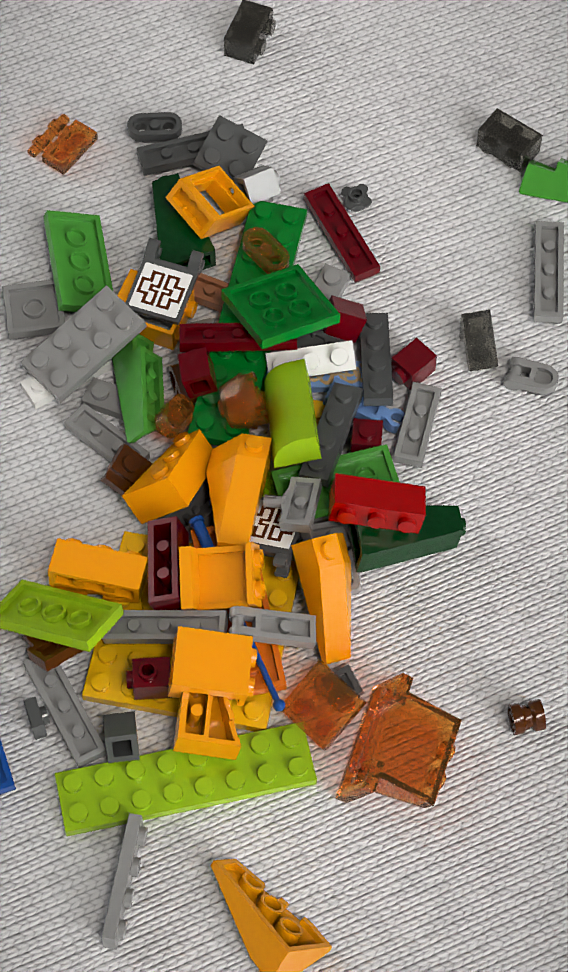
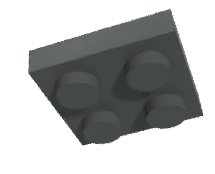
[193,115,268,183]

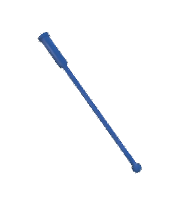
[189,515,285,712]

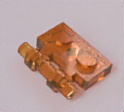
[27,114,98,175]

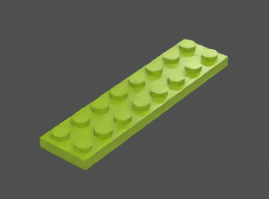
[55,722,317,837]

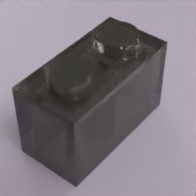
[224,0,276,65]
[476,108,543,173]

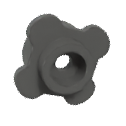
[341,184,372,212]

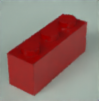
[328,473,426,534]

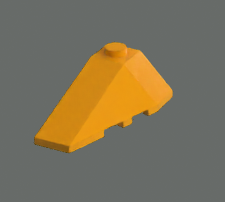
[291,533,351,665]
[211,859,332,972]

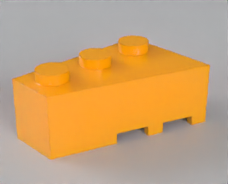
[122,429,213,524]
[48,538,148,603]
[173,691,241,760]

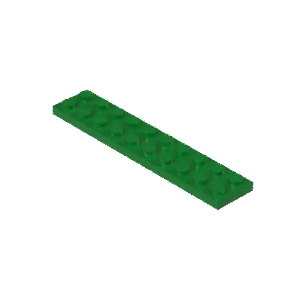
[188,201,307,446]

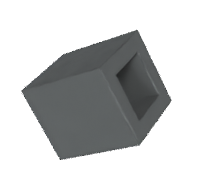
[103,711,140,763]

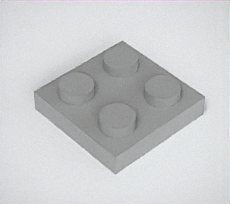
[2,279,65,340]

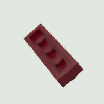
[304,183,380,283]
[179,323,297,352]

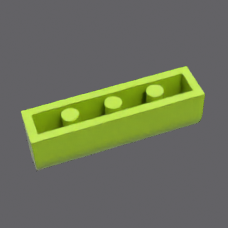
[264,359,322,468]

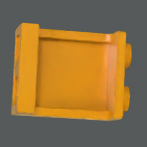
[179,542,266,610]
[168,626,257,706]

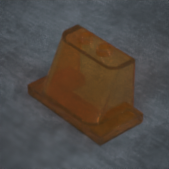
[335,673,462,808]

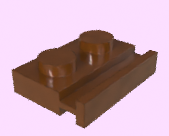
[100,444,153,496]

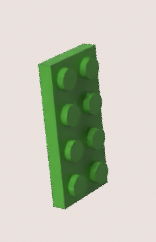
[43,210,113,312]
[271,444,400,519]

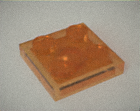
[282,660,367,750]

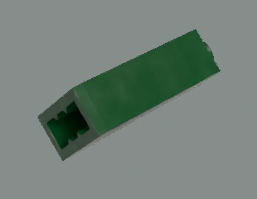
[152,173,216,270]
[347,505,466,572]

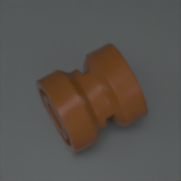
[508,699,546,735]

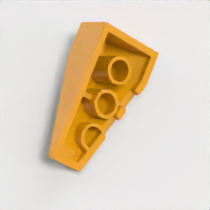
[206,433,272,546]

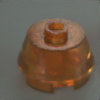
[218,372,268,430]

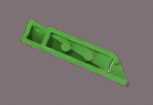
[519,158,568,203]
[112,334,165,443]

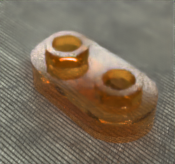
[243,227,290,274]
[155,394,195,439]

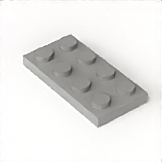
[20,285,147,403]

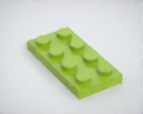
[0,579,124,652]

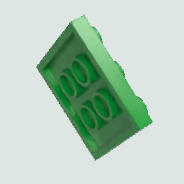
[221,264,340,349]

